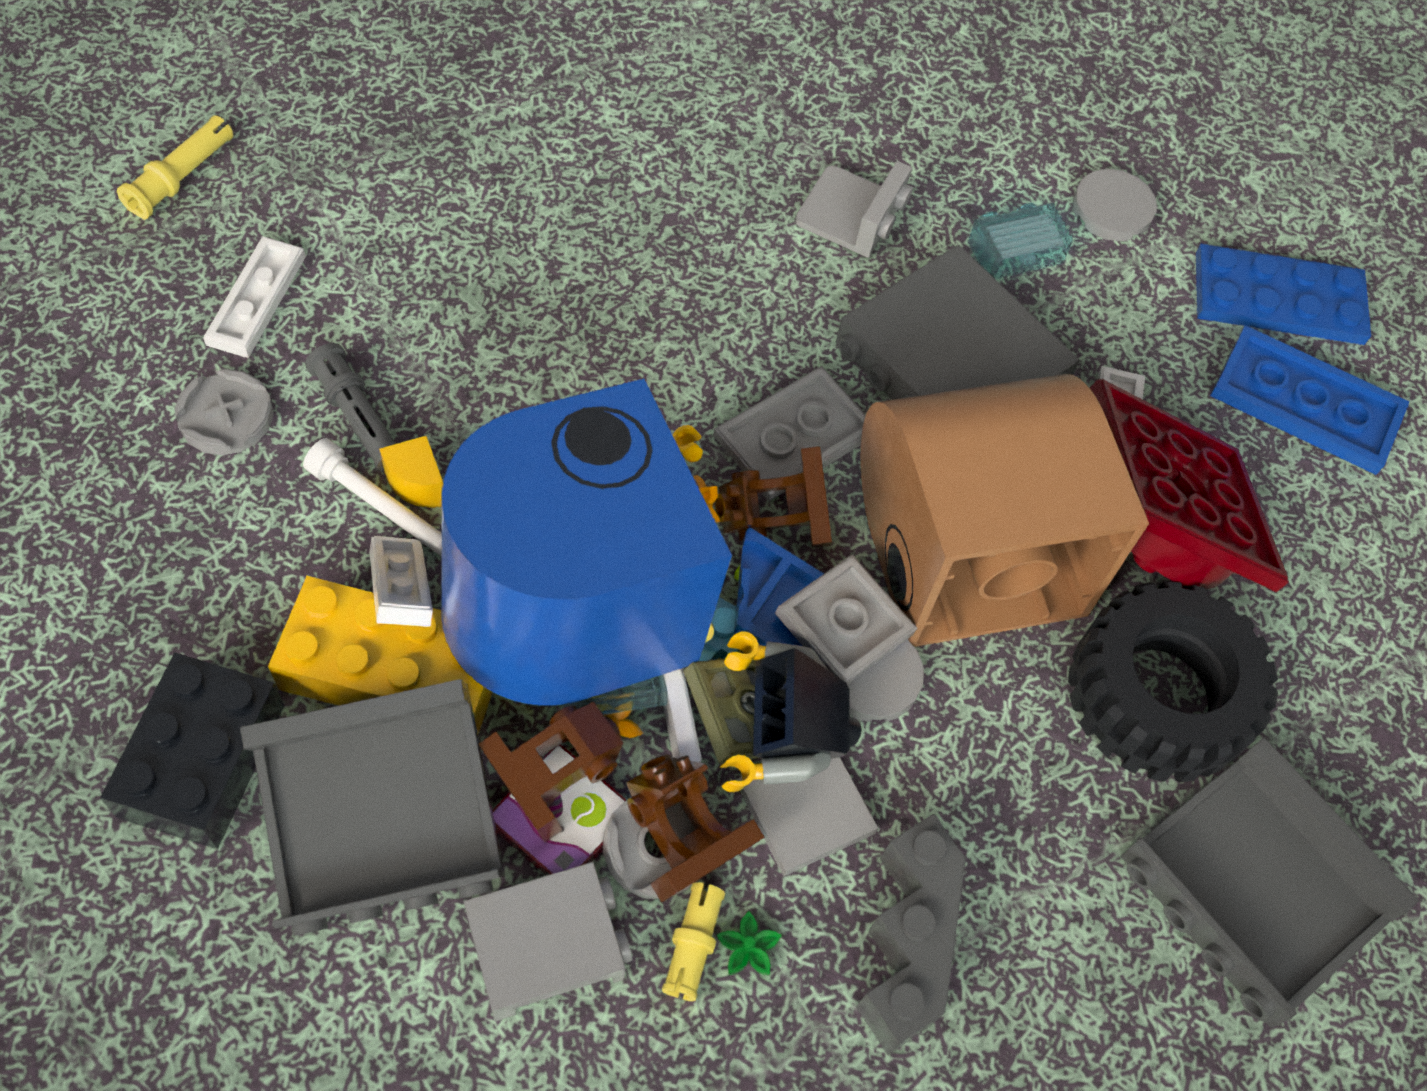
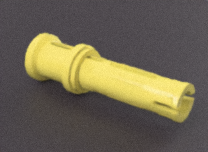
[117,115,233,220]

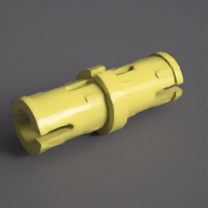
[662,882,725,1001]

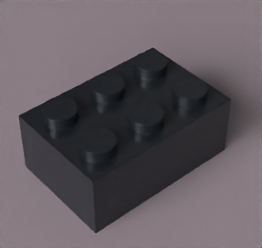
[100,652,285,850]

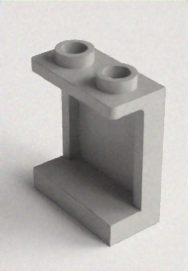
[463,862,632,1022]

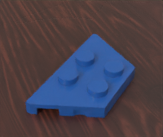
[734,527,824,646]

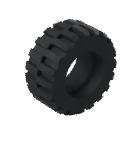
[1068,581,1278,783]

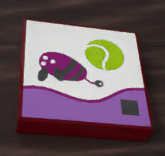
[492,744,626,876]

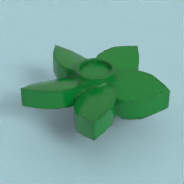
[716,911,782,976]

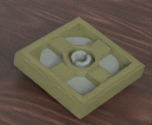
[683,659,758,764]

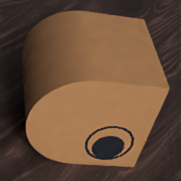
[860,374,1149,647]

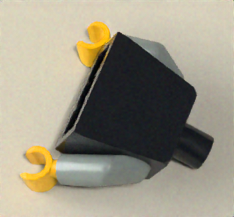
[720,631,862,793]

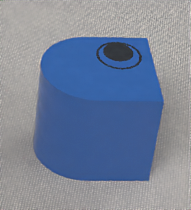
[441,379,732,705]

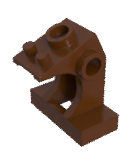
[715,446,832,548]
[478,702,624,842]
[626,755,765,903]

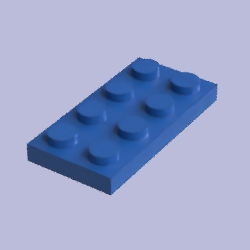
[1196,244,1371,345]
[1210,325,1409,475]

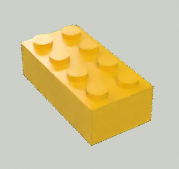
[268,576,493,734]

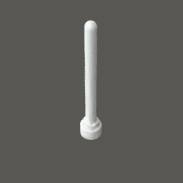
[303,438,442,557]

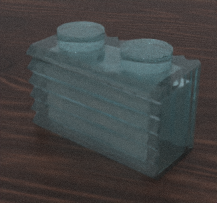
[968,203,1073,279]

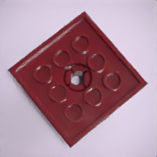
[1089,378,1289,592]

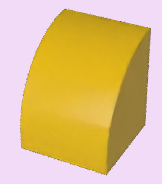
[379,436,443,508]

